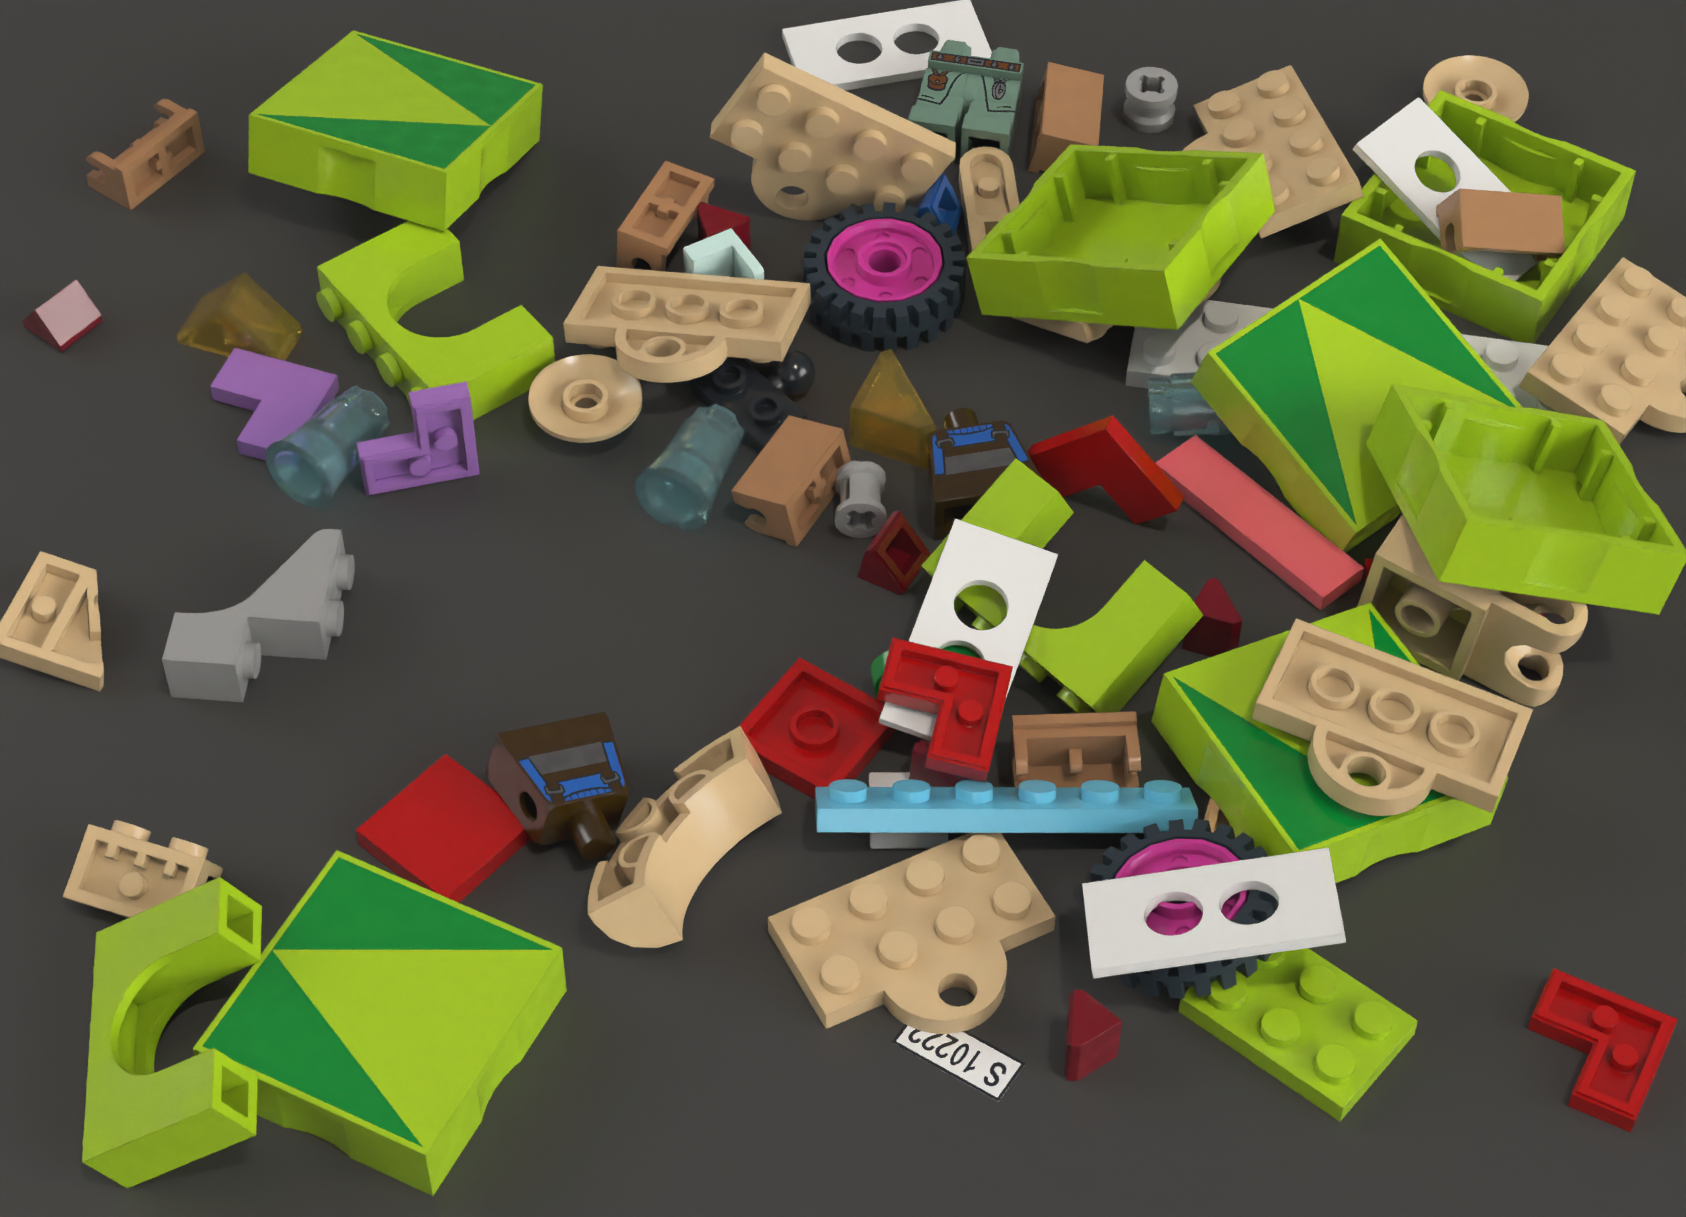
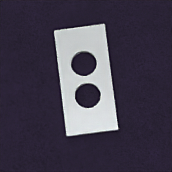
[782,0,992,91]
[1352,97,1548,281]
[878,519,1058,741]
[1082,848,1346,979]

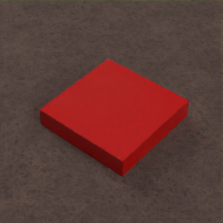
[738,657,897,800]
[356,754,531,903]

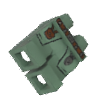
[908,40,1024,165]

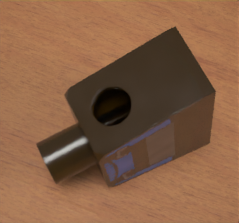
[928,408,1042,541]
[485,712,629,860]

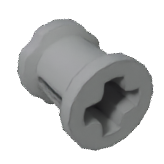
[834,461,887,538]

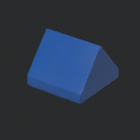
[914,173,963,237]

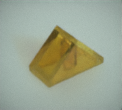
[177,272,303,361]
[850,349,937,469]

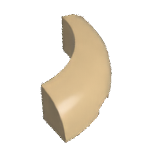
[588,726,782,948]

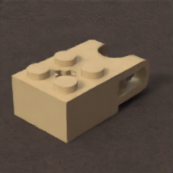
[1357,514,1588,707]

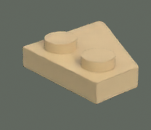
[0,551,104,692]

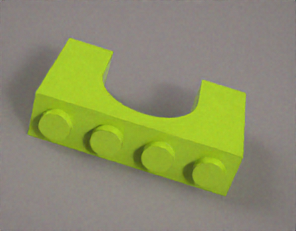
[316,221,555,420]
[922,458,1203,713]
[82,877,262,1189]

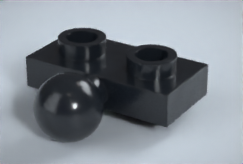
[691,350,815,454]

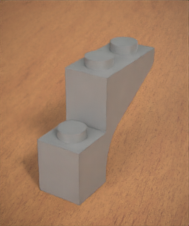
[162,529,355,702]

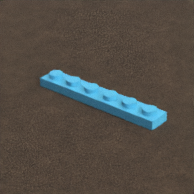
[815,779,1198,833]

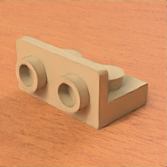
[63,820,223,918]

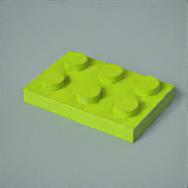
[1178,948,1418,1122]

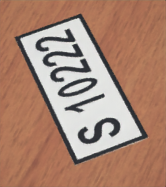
[892,1024,1026,1102]

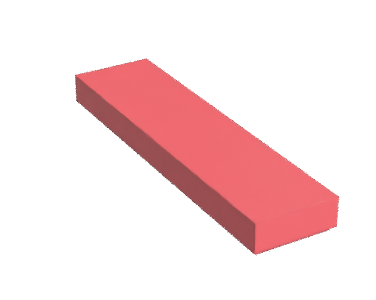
[1155,435,1364,611]

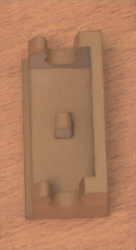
[1028,62,1104,173]
[86,99,205,211]
[616,160,715,271]
[1436,188,1565,261]
[731,415,851,548]
[1009,711,1141,788]

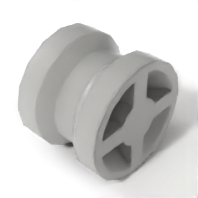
[1123,67,1178,134]

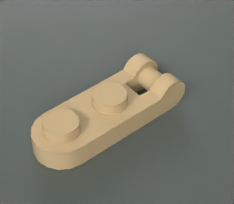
[959,146,1019,254]

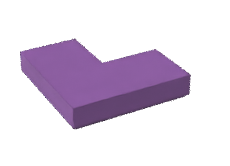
[210,348,339,468]
[356,382,480,496]

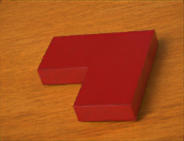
[1027,415,1184,525]
[877,637,1013,783]
[1528,968,1678,1133]

